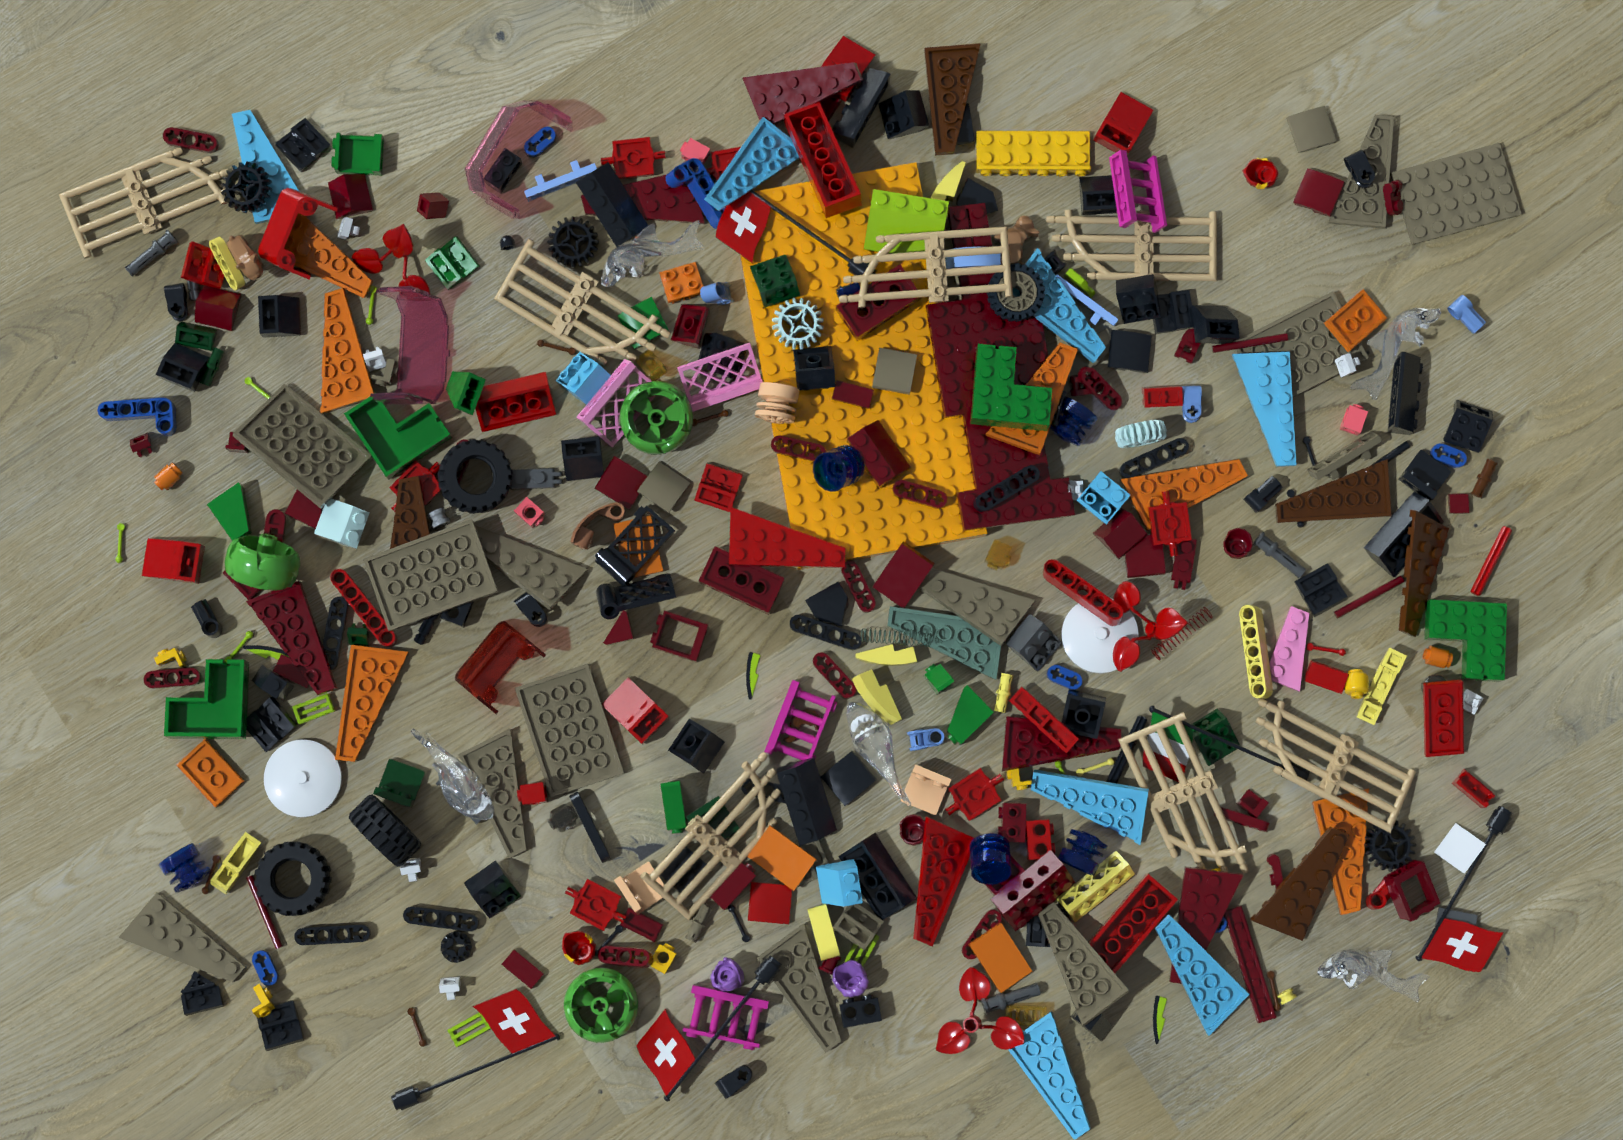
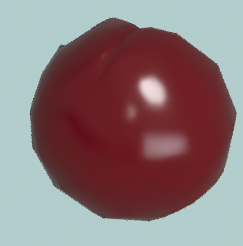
[1223,528,1253,559]
[899,814,925,846]

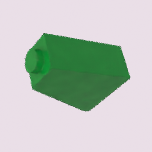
[446,371,486,415]
[207,482,252,541]
[947,685,994,745]
[660,781,687,834]

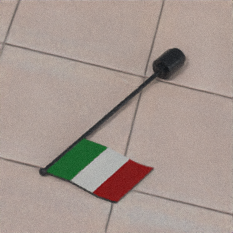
[1142,706,1310,783]

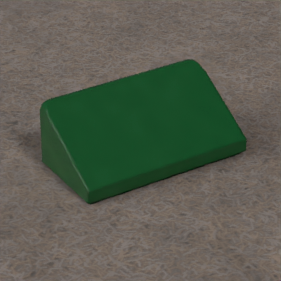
[175,322,217,351]

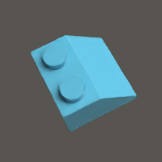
[816,859,863,907]

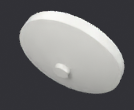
[1061,598,1139,673]
[264,740,342,817]

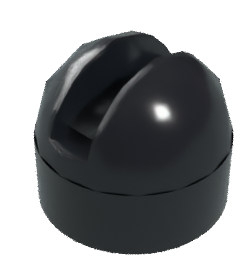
[500,235,516,250]

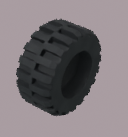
[438,439,513,514]
[349,794,421,867]
[254,842,332,916]

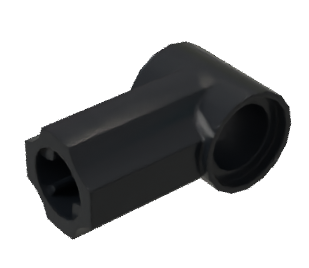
[1243,476,1283,513]
[191,599,223,638]

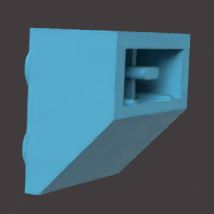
[556,352,611,405]
[1076,471,1130,525]

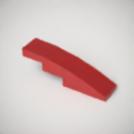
[1009,687,1079,753]

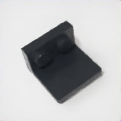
[696,333,747,380]
[1443,399,1493,453]
[1398,450,1451,501]

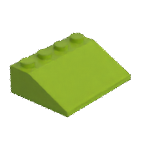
[864,189,949,260]

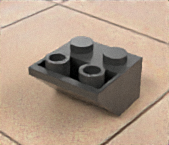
[1006,614,1062,672]

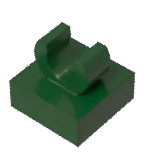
[347,623,369,646]

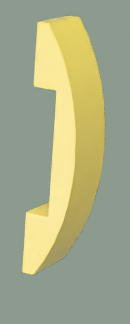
[1356,648,1407,725]

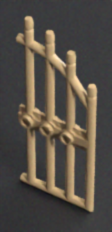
[59,147,229,259]
[1046,210,1217,281]
[839,227,1013,308]
[494,239,671,366]
[1255,698,1416,833]
[1118,712,1248,874]
[640,752,781,920]

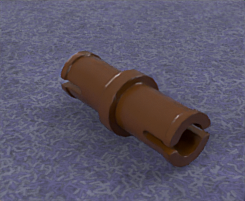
[1471,459,1498,499]

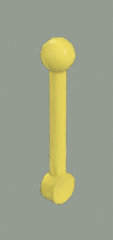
[1076,758,1115,776]

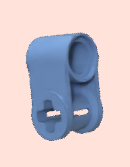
[700,282,734,305]
[1182,386,1202,423]
[907,728,944,751]

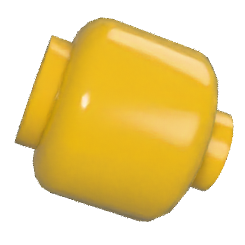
[1344,669,1369,699]

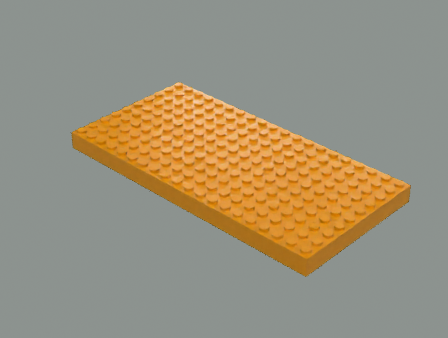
[740,162,987,570]

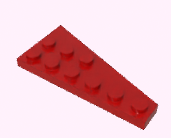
[729,507,845,568]
[913,817,977,947]

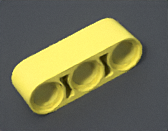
[807,904,840,961]

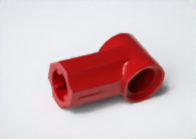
[1365,873,1402,910]

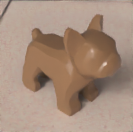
[994,216,1039,265]
[226,235,263,280]

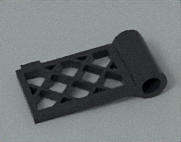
[595,505,675,587]
[596,574,677,620]

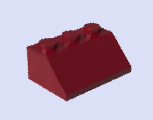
[847,420,911,489]

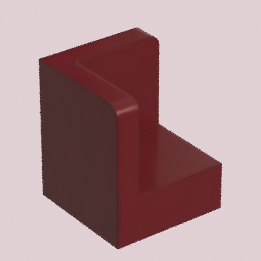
[417,192,449,219]
[225,432,248,453]
[1236,789,1269,818]

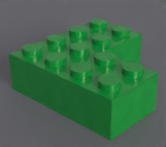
[970,344,1052,431]
[344,393,453,480]
[1424,599,1507,682]
[164,659,249,739]

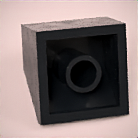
[793,346,836,391]
[1061,689,1106,739]
[668,718,725,774]

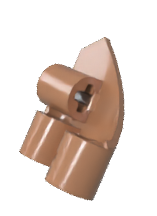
[570,502,625,550]

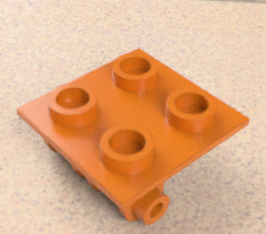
[659,262,703,304]

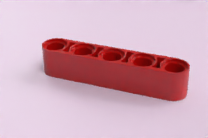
[1043,559,1123,626]
[330,569,397,647]

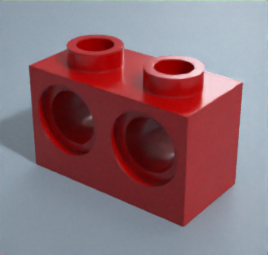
[517,782,548,806]
[1026,819,1055,860]

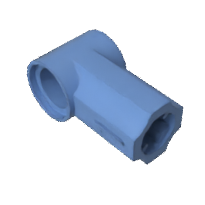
[1447,295,1486,334]

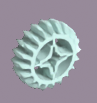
[772,298,824,350]
[1115,420,1167,448]

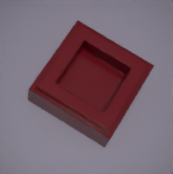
[1448,494,1469,514]

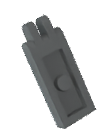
[511,468,563,490]

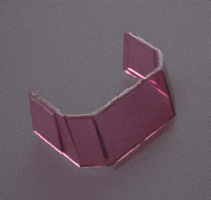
[465,100,573,219]
[370,286,450,404]

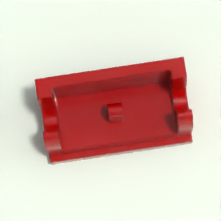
[1142,386,1183,408]
[1304,660,1349,694]
[1451,769,1495,808]

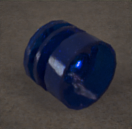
[1050,397,1098,446]
[813,445,865,492]
[1058,829,1108,876]
[970,833,1011,885]
[158,843,211,893]

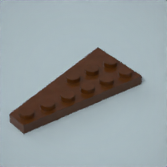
[924,43,981,156]
[390,476,430,549]
[1399,510,1449,637]

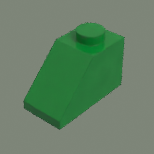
[924,664,954,694]

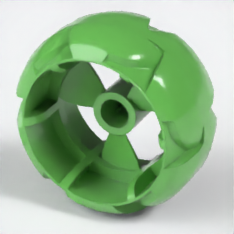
[620,381,693,455]
[224,534,300,591]
[564,968,638,1043]

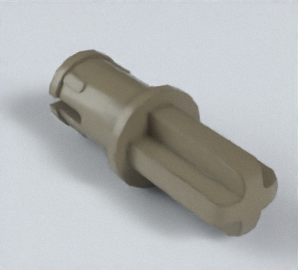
[685,904,712,943]

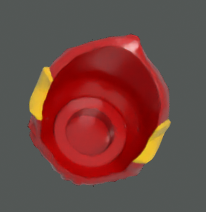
[1242,158,1279,189]
[562,931,596,965]

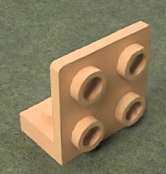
[901,764,951,815]
[614,862,664,915]

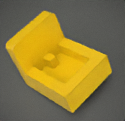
[154,648,187,668]
[1006,769,1032,790]
[252,984,275,1018]

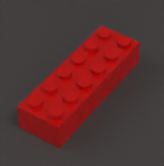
[784,102,862,218]
[1088,874,1178,973]

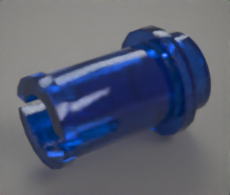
[836,283,860,299]

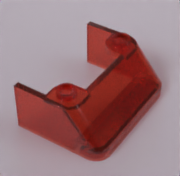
[455,621,546,715]

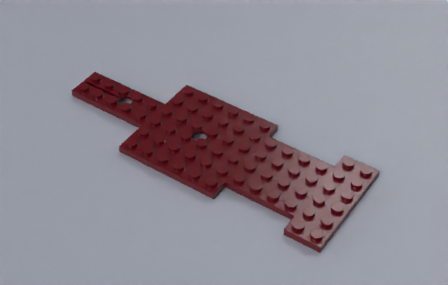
[926,203,1075,531]

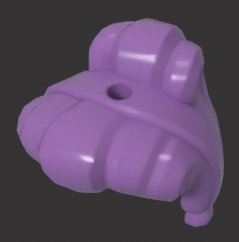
[710,957,744,992]
[832,960,869,997]

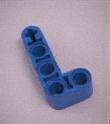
[666,158,726,229]
[97,398,177,436]

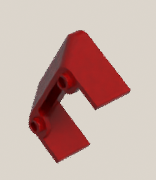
[258,188,338,280]

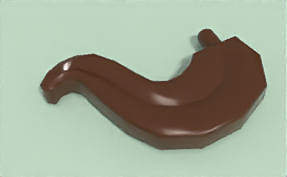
[783,709,820,743]

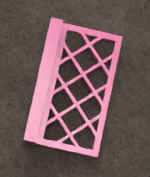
[677,342,763,412]
[576,359,656,448]

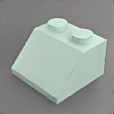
[314,499,370,549]

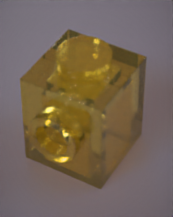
[984,539,1012,571]

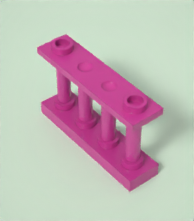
[1109,150,1167,233]
[764,680,838,760]
[683,985,769,1050]

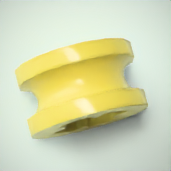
[1277,988,1297,1005]

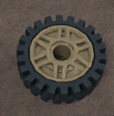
[987,263,1045,322]

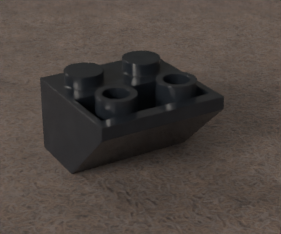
[878,90,929,139]
[1079,176,1117,215]
[1116,274,1161,324]
[258,295,301,338]
[1192,305,1240,344]
[155,343,210,392]
[561,436,604,481]
[464,860,521,919]

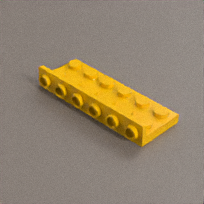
[976,131,1091,177]

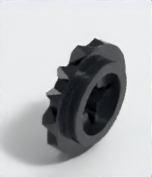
[441,931,472,963]

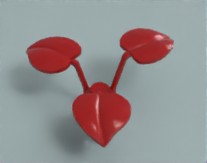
[352,224,432,301]
[1113,581,1188,672]
[936,967,1025,1054]

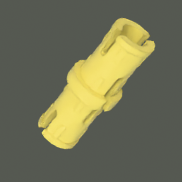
[994,673,1014,713]

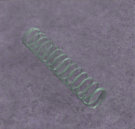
[861,628,932,647]

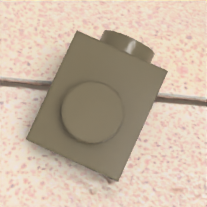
[371,358,399,387]

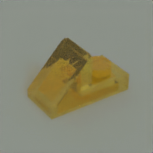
[635,350,667,381]

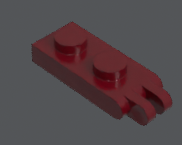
[1171,539,1197,590]

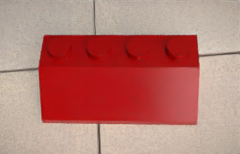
[475,372,556,432]

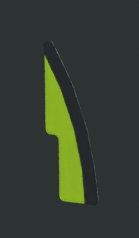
[243,645,289,660]
[746,652,760,700]
[1153,996,1167,1044]

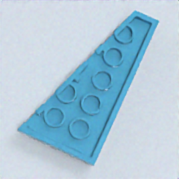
[232,110,299,224]
[704,117,799,211]
[1012,248,1106,363]
[1232,352,1296,467]
[1031,769,1149,845]
[1155,914,1250,1036]
[1008,1011,1091,1140]

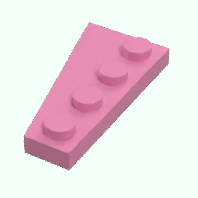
[1269,606,1309,692]

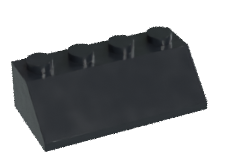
[832,68,891,148]
[576,162,649,247]
[1387,352,1423,435]
[1364,492,1444,578]
[776,757,837,846]
[838,833,917,920]

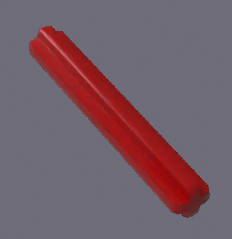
[1471,526,1512,596]

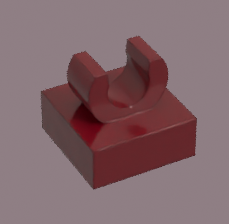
[130,432,152,458]

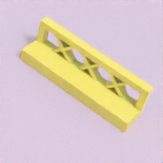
[1056,851,1135,922]

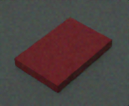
[873,542,935,608]

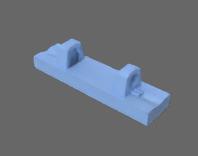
[524,160,597,202]
[1056,274,1118,326]

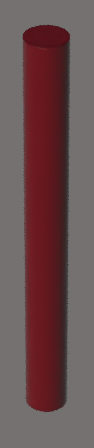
[1212,333,1288,353]
[1334,576,1404,619]
[246,875,283,949]

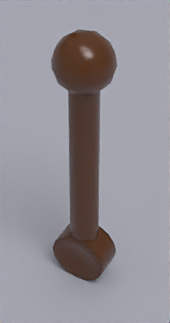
[537,340,576,355]
[692,410,729,427]
[202,855,221,894]
[1267,971,1281,1011]
[407,1008,427,1047]

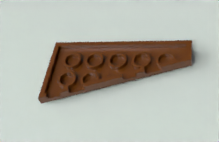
[1275,459,1391,523]
[1250,827,1349,941]

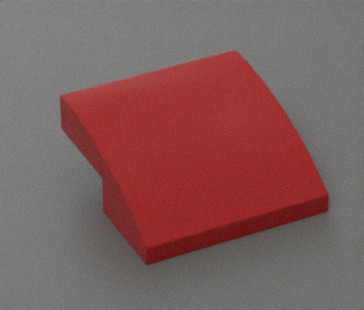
[181,241,224,289]
[694,463,743,512]
[747,882,792,924]

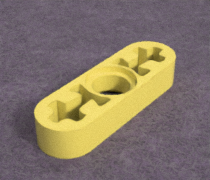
[209,237,245,290]

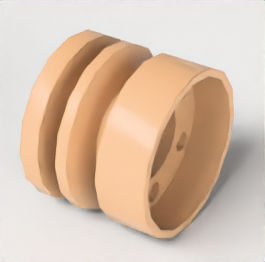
[755,382,799,424]

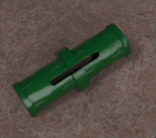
[199,347,225,387]

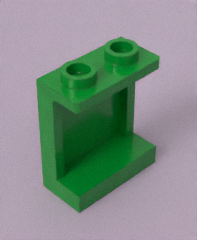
[331,132,384,176]

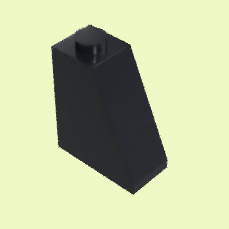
[251,665,294,702]
[1070,1010,1113,1041]

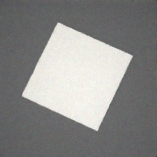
[1434,823,1486,874]

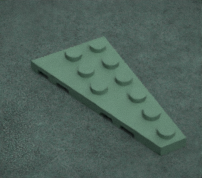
[887,606,1001,680]

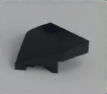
[956,178,998,217]
[805,582,849,626]
[181,971,224,1016]

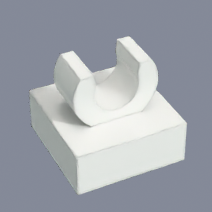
[337,217,360,240]
[363,347,386,372]
[1335,353,1361,378]
[1068,480,1083,501]
[1463,689,1483,715]
[400,858,421,882]
[439,977,461,1000]

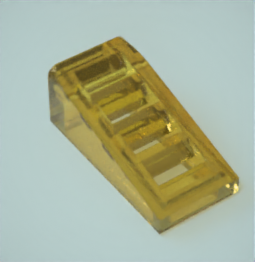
[1006,1005,1047,1026]

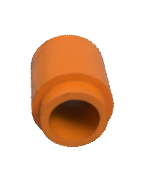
[154,462,183,491]
[1423,645,1453,668]

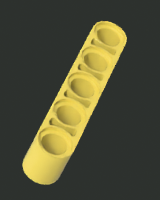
[1239,605,1273,699]

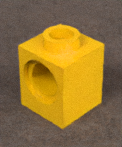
[651,943,677,974]

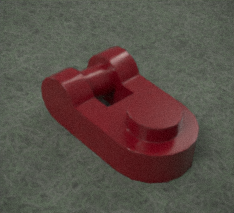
[1383,180,1403,216]
[1174,328,1201,364]
[1070,374,1104,396]
[264,509,286,543]
[1266,854,1283,889]

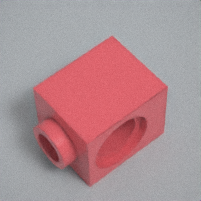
[680,138,711,165]
[1340,404,1368,436]
[514,497,545,528]

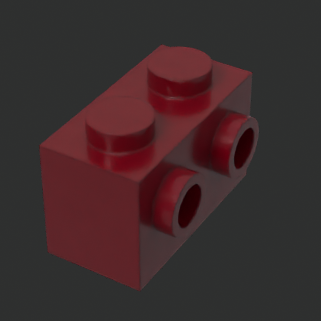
[997,803,1027,843]

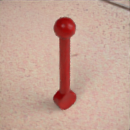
[1306,643,1346,656]

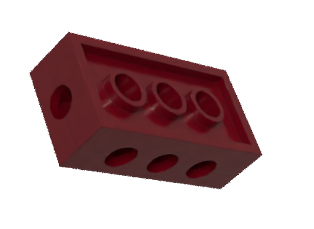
[836,264,921,341]
[699,546,785,615]
[991,850,1075,932]

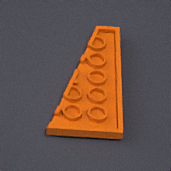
[284,213,373,298]
[320,288,375,414]
[985,343,1078,455]
[1120,459,1248,530]
[335,645,409,762]
[1312,788,1369,915]

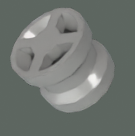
[427,507,450,529]

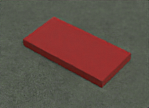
[1423,680,1464,757]

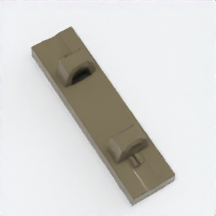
[1307,431,1382,480]

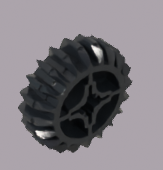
[221,161,272,213]
[547,216,599,268]
[1364,819,1416,871]

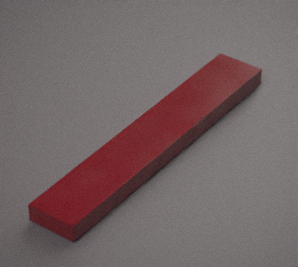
[1224,906,1277,1023]

